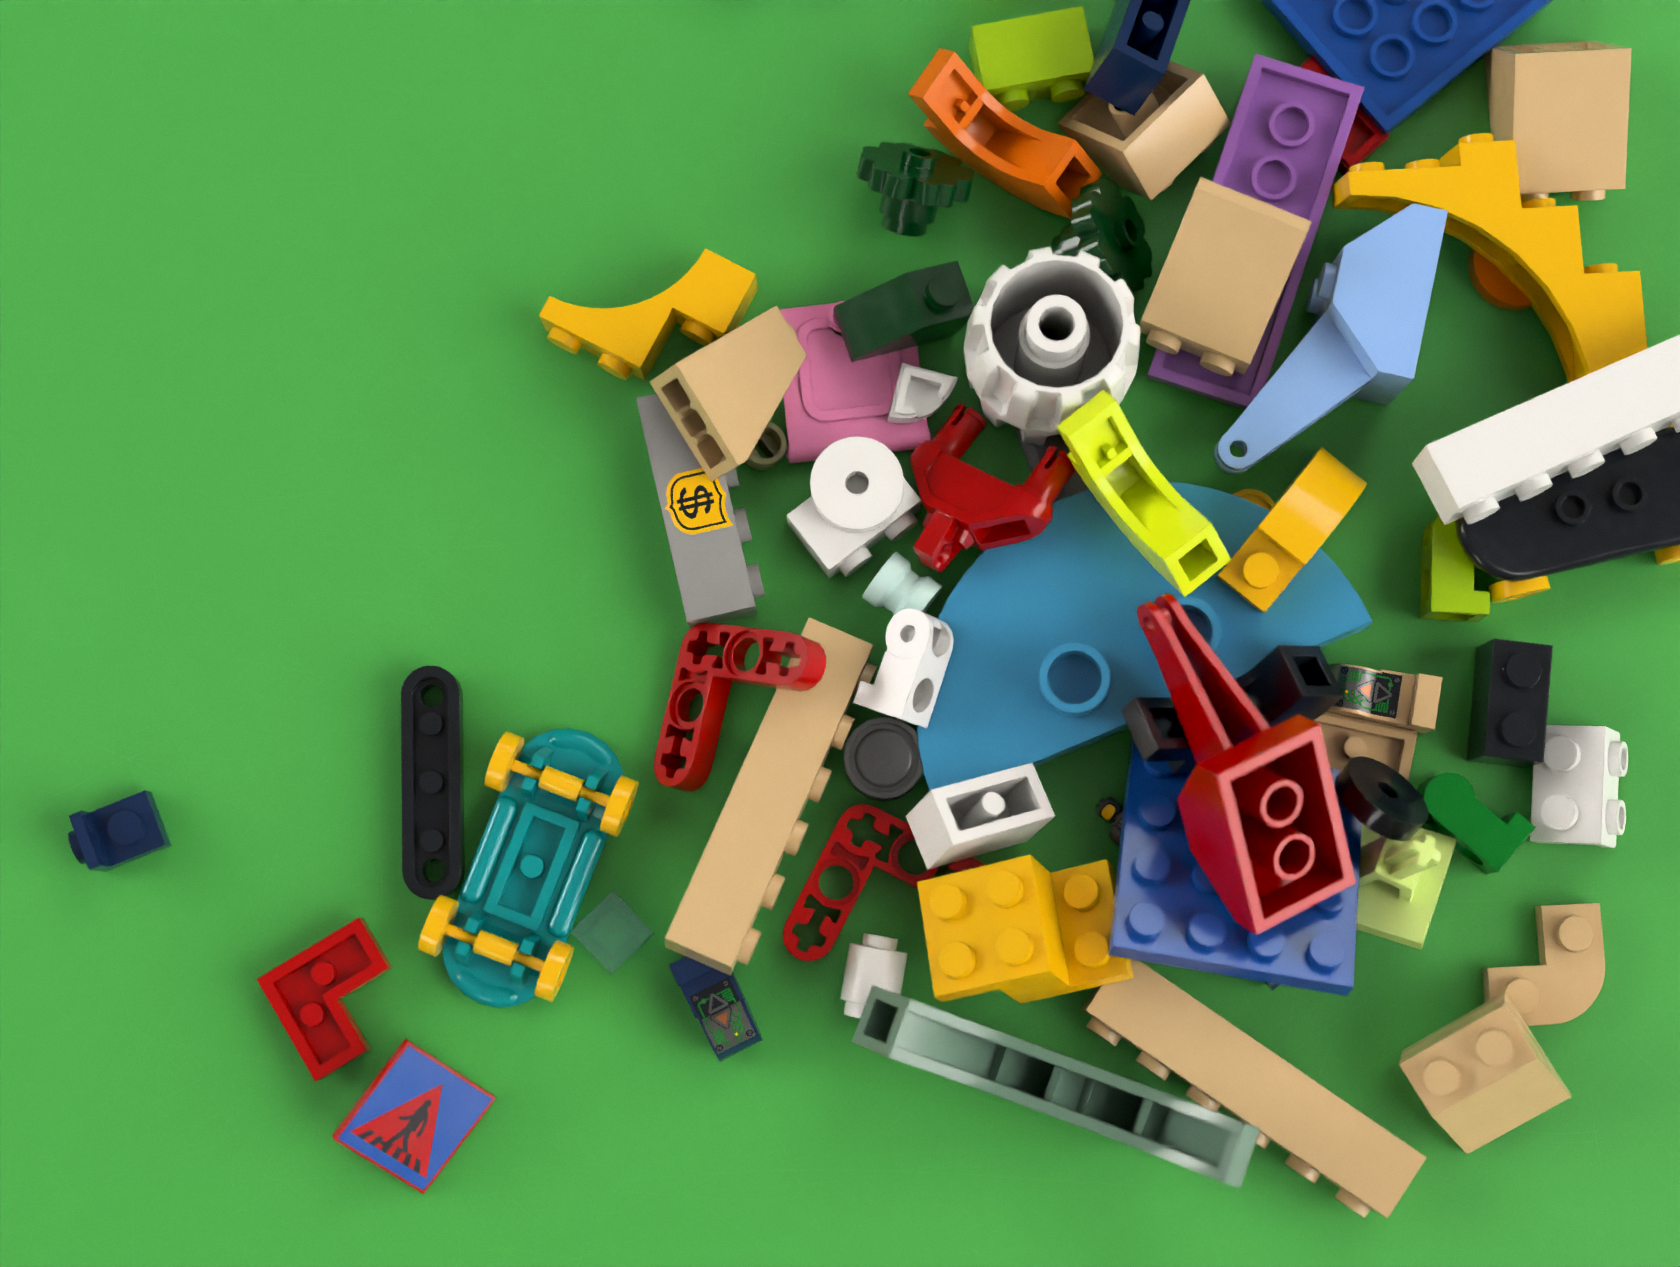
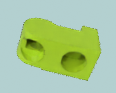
[1419,516,1490,623]

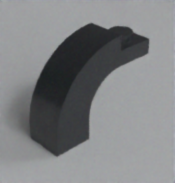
[1121,645,1344,773]

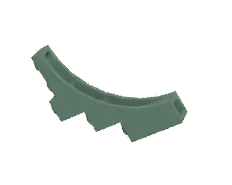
[852,985,1260,1188]

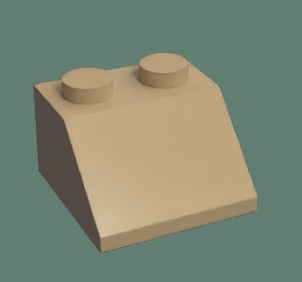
[1058,61,1231,201]
[1399,992,1571,1154]

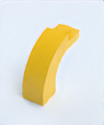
[1216,447,1367,614]

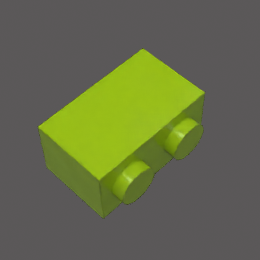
[969,6,1094,112]

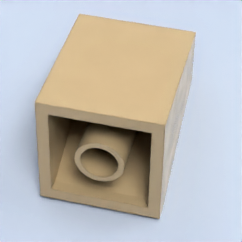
[1484,41,1632,203]
[1139,177,1312,376]

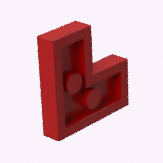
[257,917,392,1082]

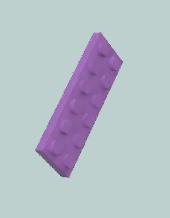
[1146,53,1365,410]

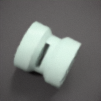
[862,552,943,617]

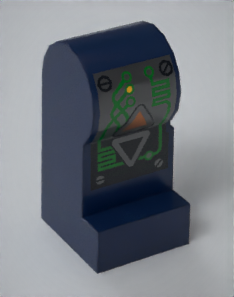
[669,956,763,1061]

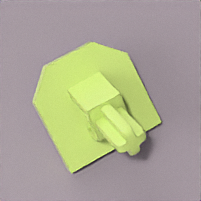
[1356,824,1456,950]

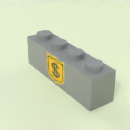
[636,394,765,628]

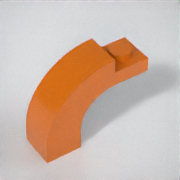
[908,48,1103,219]

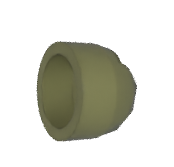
[744,422,787,471]

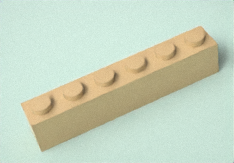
[665,617,878,976]
[1080,959,1427,1219]

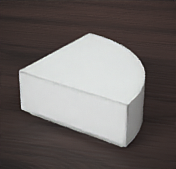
[887,363,958,424]

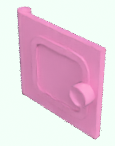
[779,301,933,464]

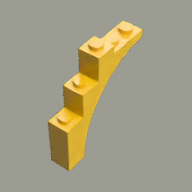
[1331,133,1648,383]

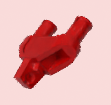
[910,403,1077,573]

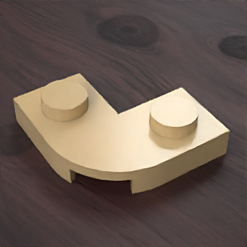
[1482,903,1605,1026]

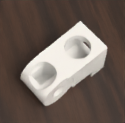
[853,608,954,728]

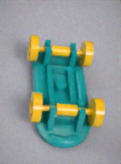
[418,728,639,1008]

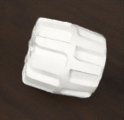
[963,247,1140,446]

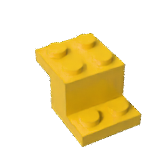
[917,855,1134,1004]

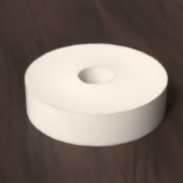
[810,436,904,533]

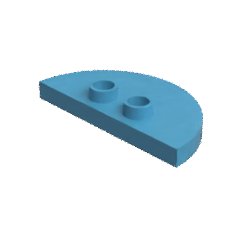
[917,482,1373,791]

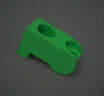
[1417,772,1536,875]

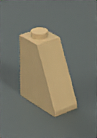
[650,305,807,482]

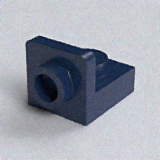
[68,790,171,872]

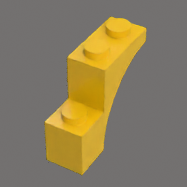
[539,248,758,381]

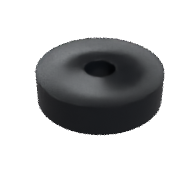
[1334,756,1428,841]

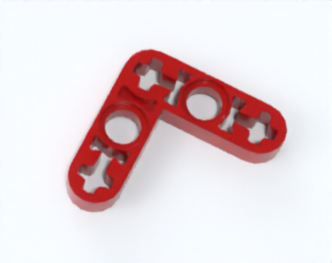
[654,622,826,792]
[783,804,985,961]

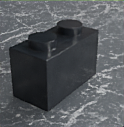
[1467,639,1553,768]

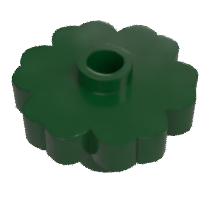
[857,142,975,236]
[1051,179,1152,293]

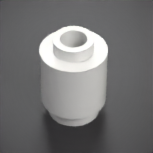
[840,933,908,1018]

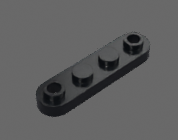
[401,666,465,900]

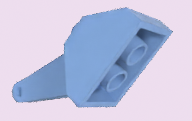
[1214,203,1448,474]

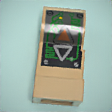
[1326,664,1443,735]

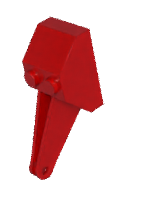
[1137,593,1356,935]

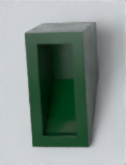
[833,260,974,362]

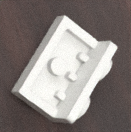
[1530,725,1628,848]

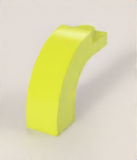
[1056,390,1231,597]

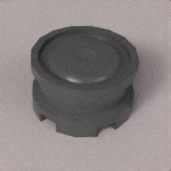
[843,717,923,802]

